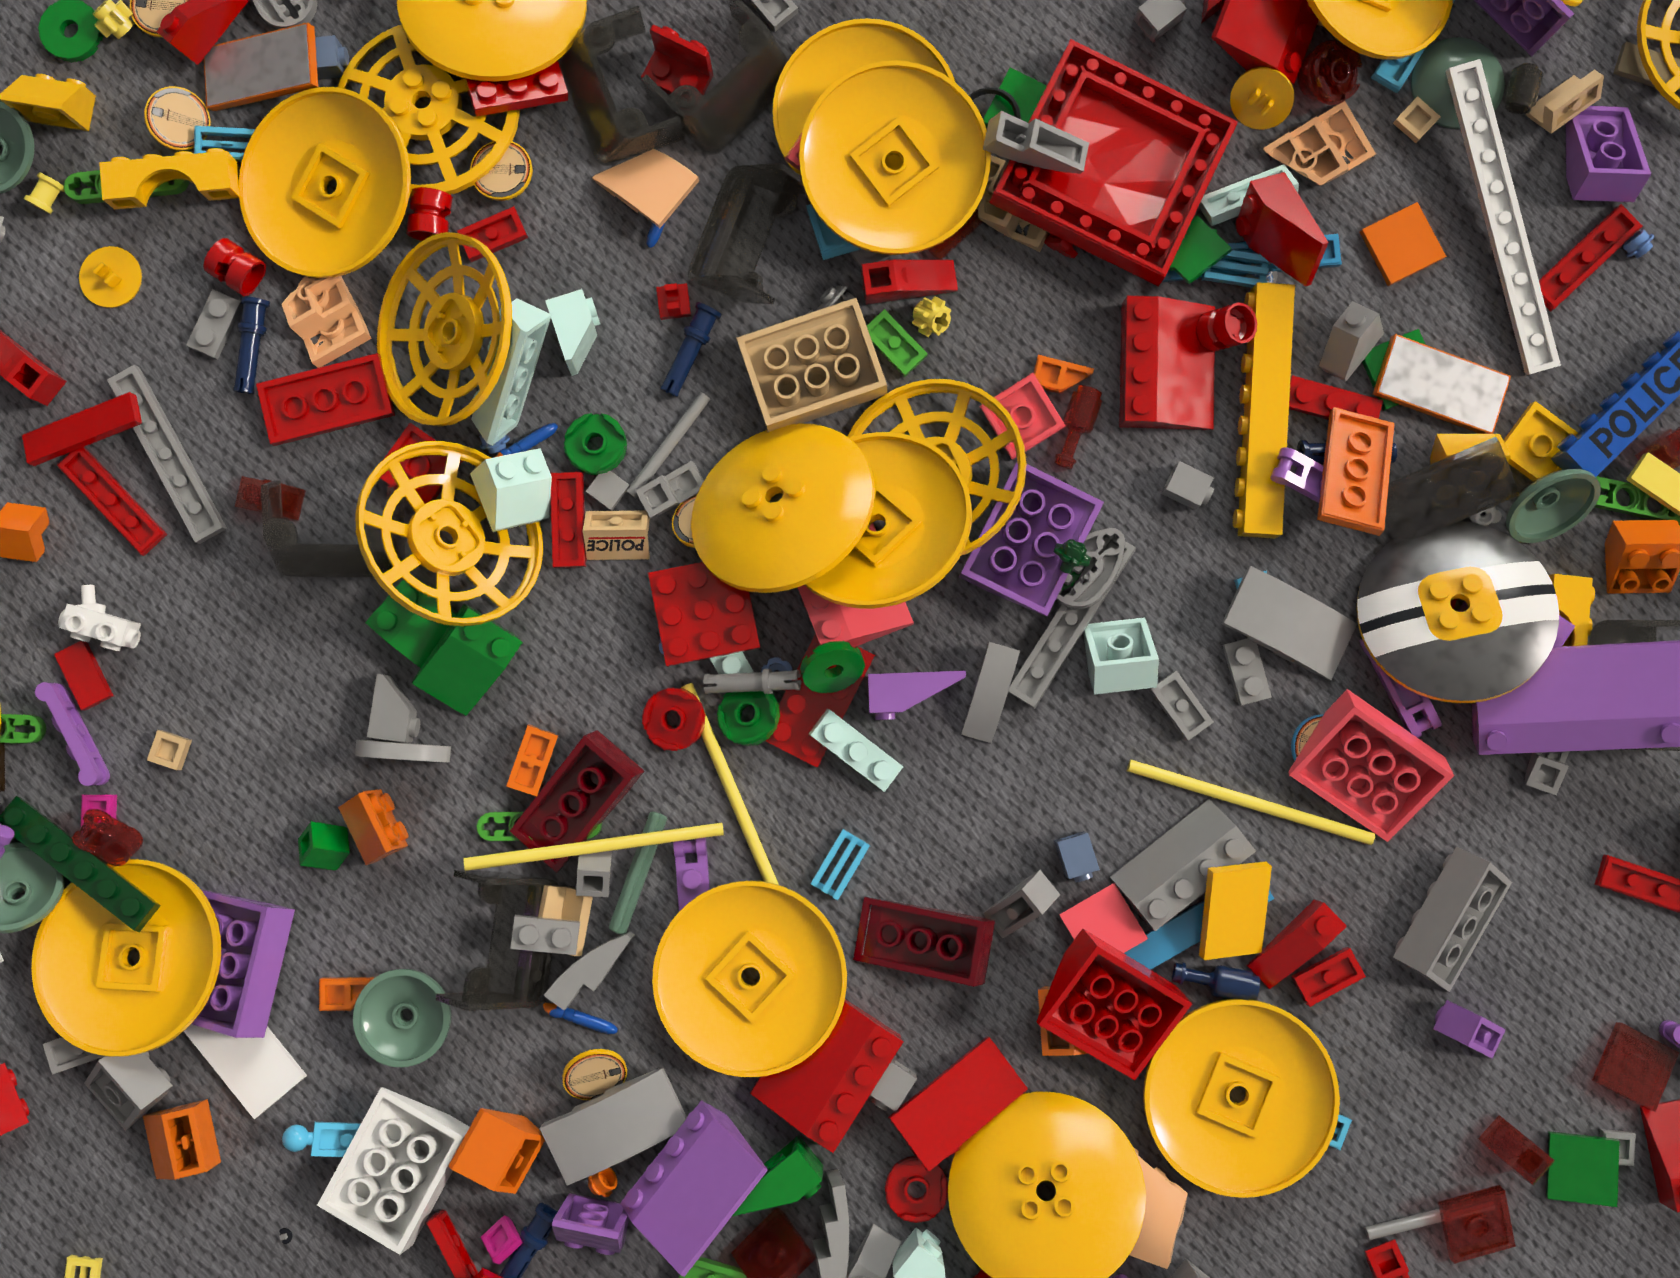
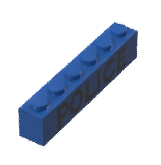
[1551,331,1680,477]

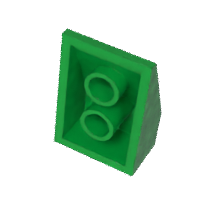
[365,578,457,668]
[411,603,523,716]
[732,1135,823,1216]

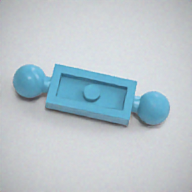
[282,1121,361,1157]

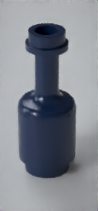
[1172,962,1260,1000]

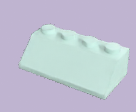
[471,299,552,446]

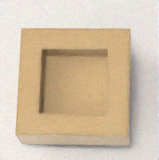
[1393,96,1441,143]
[147,730,192,770]

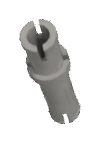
[703,669,801,694]

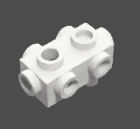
[58,585,141,651]

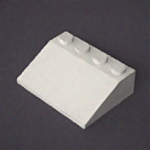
[317,1087,470,1255]

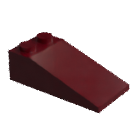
[510,730,645,873]
[853,897,995,987]

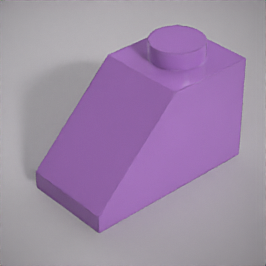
[1433,1000,1505,1058]

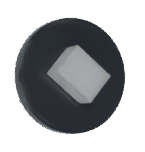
[279,1228,293,1244]

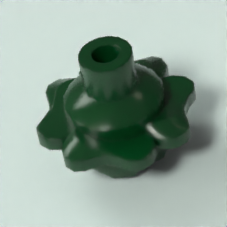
[1053,539,1091,574]

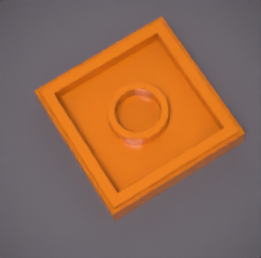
[1360,202,1447,286]

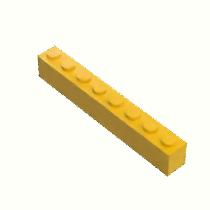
[1233,282,1295,539]

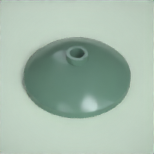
[1411,37,1505,129]
[0,101,34,194]
[1506,469,1601,543]
[0,842,65,933]
[353,969,451,1068]

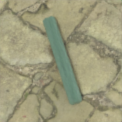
[609,811,667,934]

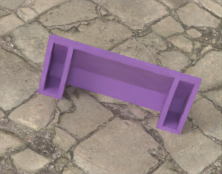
[1472,640,1680,755]

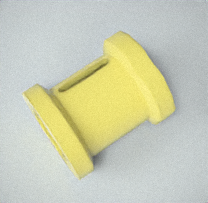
[24,172,65,214]

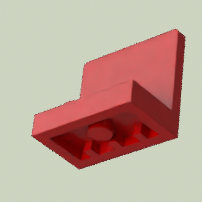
[641,25,713,107]

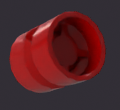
[406,187,453,241]
[203,238,266,296]
[1196,302,1257,352]

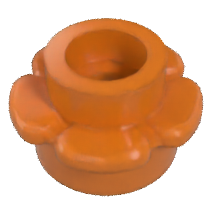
[588,1167,618,1198]

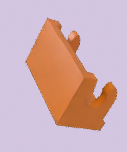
[506,724,558,796]

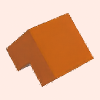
[0,502,49,562]

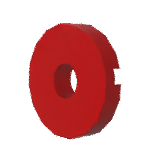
[642,687,705,751]
[885,1156,948,1223]

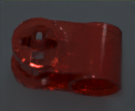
[72,809,143,866]

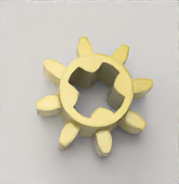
[93,0,134,39]
[912,296,951,337]

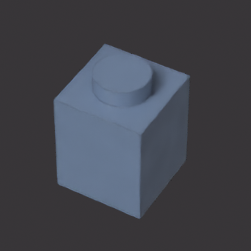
[315,35,350,80]
[1054,831,1100,882]

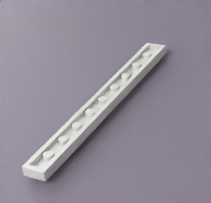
[1445,59,1561,376]

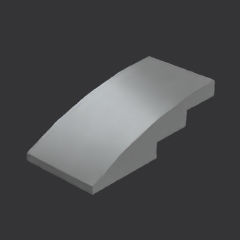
[1221,566,1357,681]
[539,1067,687,1186]
[812,1169,849,1278]

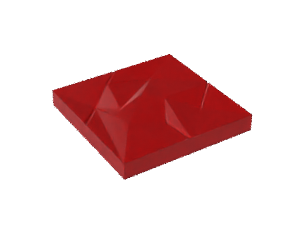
[989,39,1238,287]

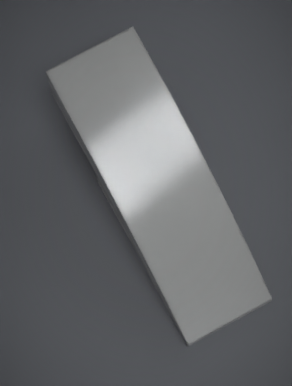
[983,111,1089,174]
[961,642,1020,743]
[544,931,635,1011]

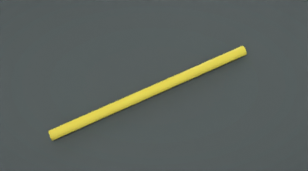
[681,683,779,885]
[1127,759,1375,845]
[464,822,724,871]

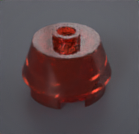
[1297,40,1362,105]

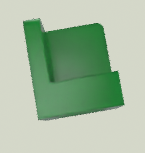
[298,821,350,870]

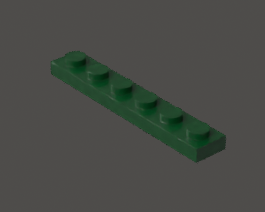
[0,796,161,932]

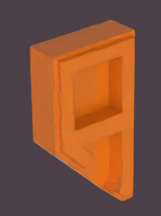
[1033,355,1094,394]
[319,977,375,1011]

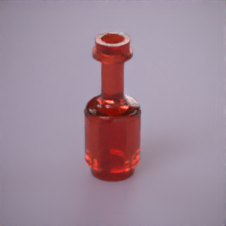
[1054,385,1103,470]

